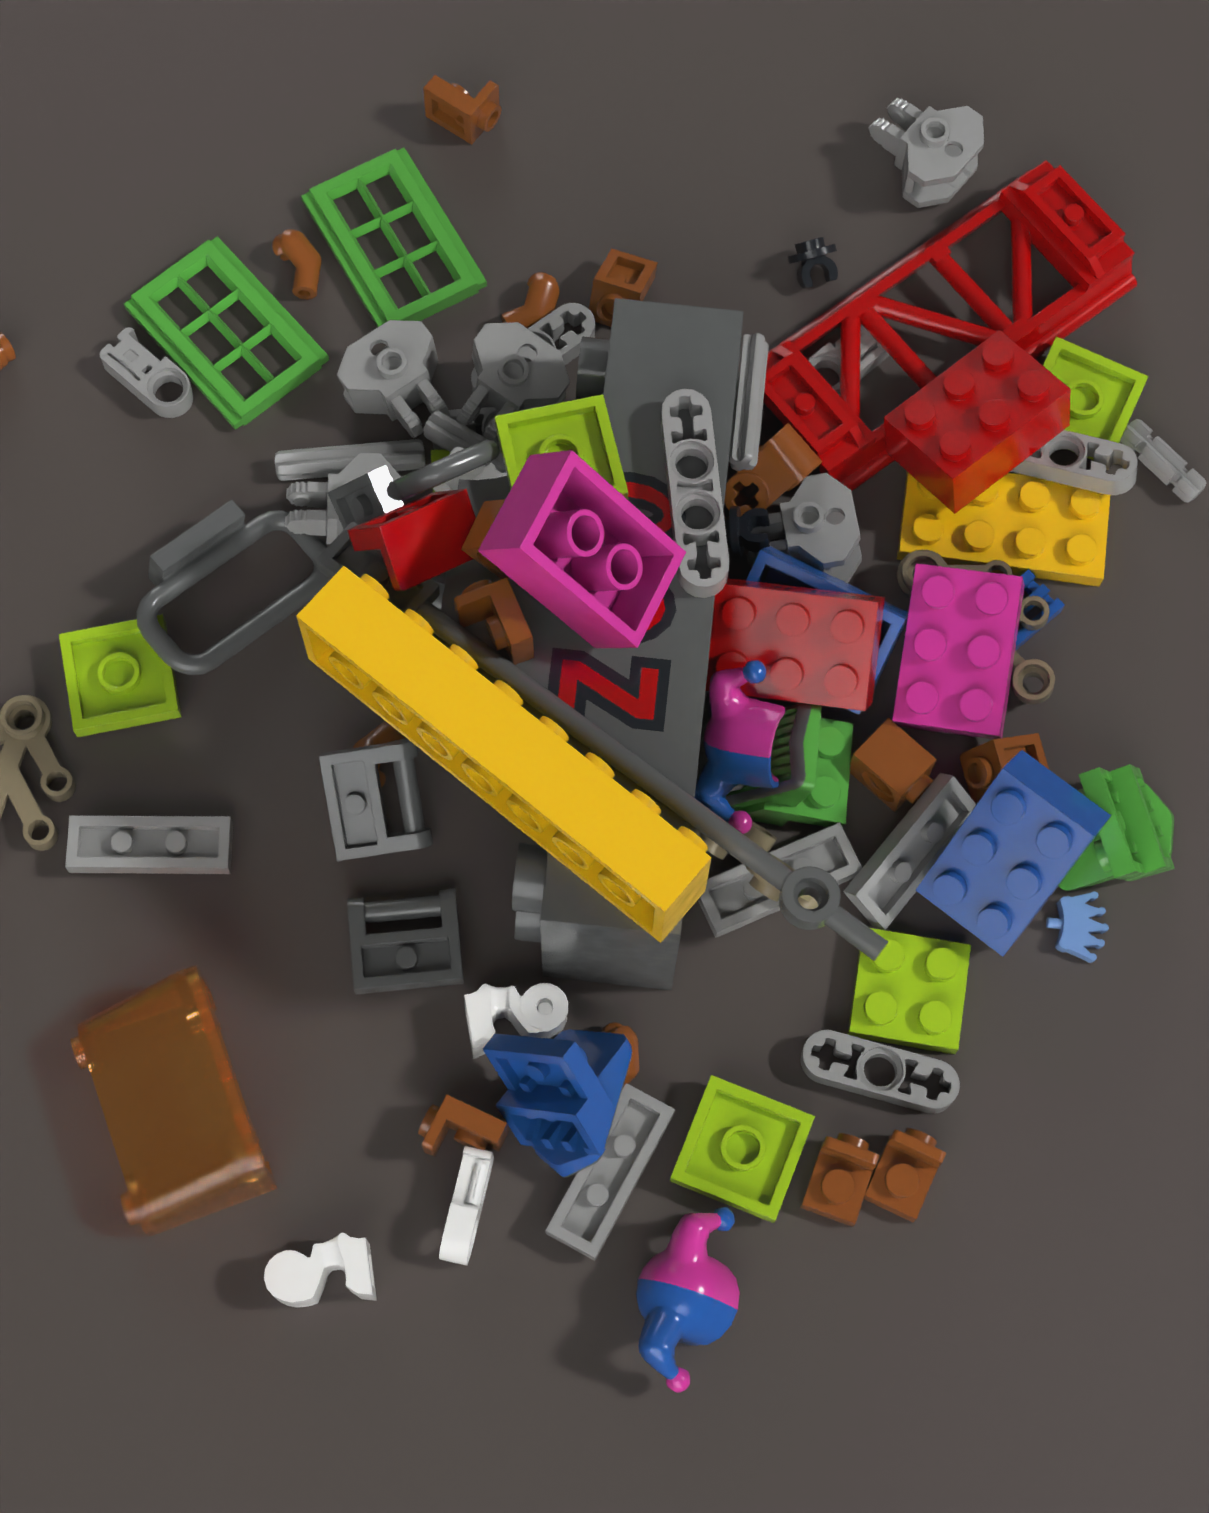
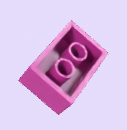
[478,450,686,648]
[892,563,1025,739]

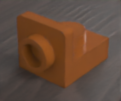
[423,75,502,145]
[589,248,658,327]
[454,577,534,665]
[960,733,1049,804]
[418,1094,509,1157]
[864,1128,946,1223]
[800,1133,880,1227]

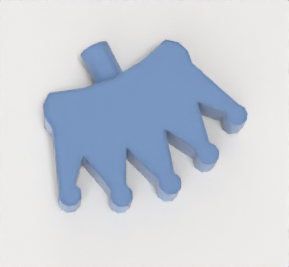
[1046,891,1109,963]

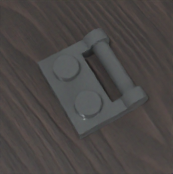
[319,739,434,861]
[347,888,464,995]

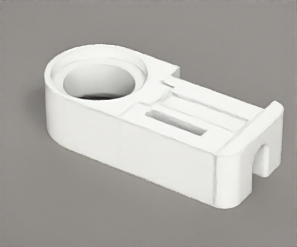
[439,1146,494,1266]

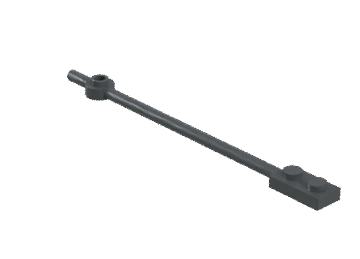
[316,521,888,961]

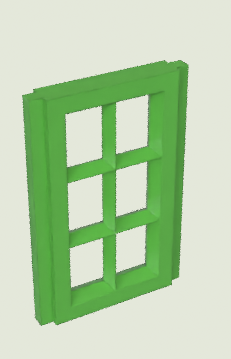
[301,147,487,328]
[124,236,329,430]

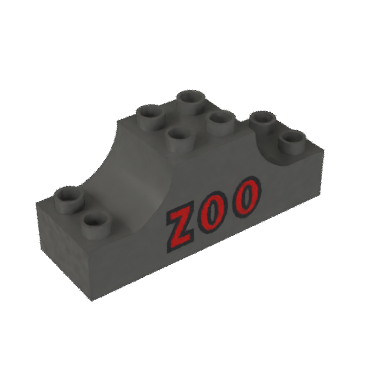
[431,298,744,990]

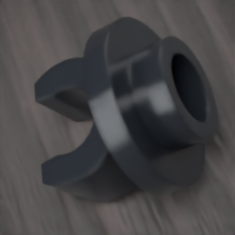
[788,237,838,288]
[724,506,770,558]

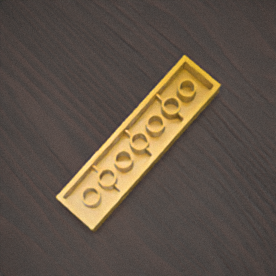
[296,566,712,943]

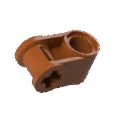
[724,423,822,516]

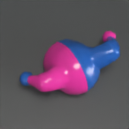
[695,660,785,834]
[636,1207,740,1393]

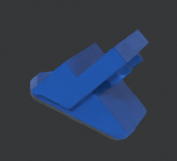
[483,1029,632,1177]

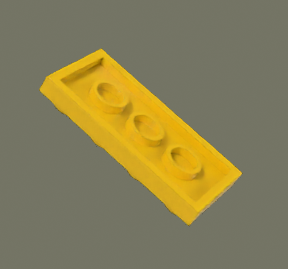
[897,472,1111,587]

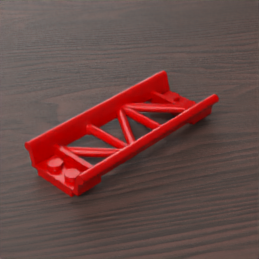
[763,160,1137,492]

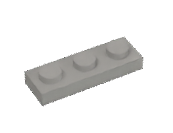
[843,773,976,930]
[65,815,233,874]
[698,823,862,938]
[545,1083,675,1261]

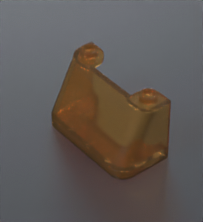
[70,965,278,1237]

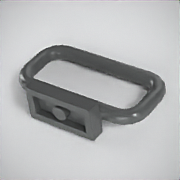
[328,440,500,529]
[136,500,330,675]

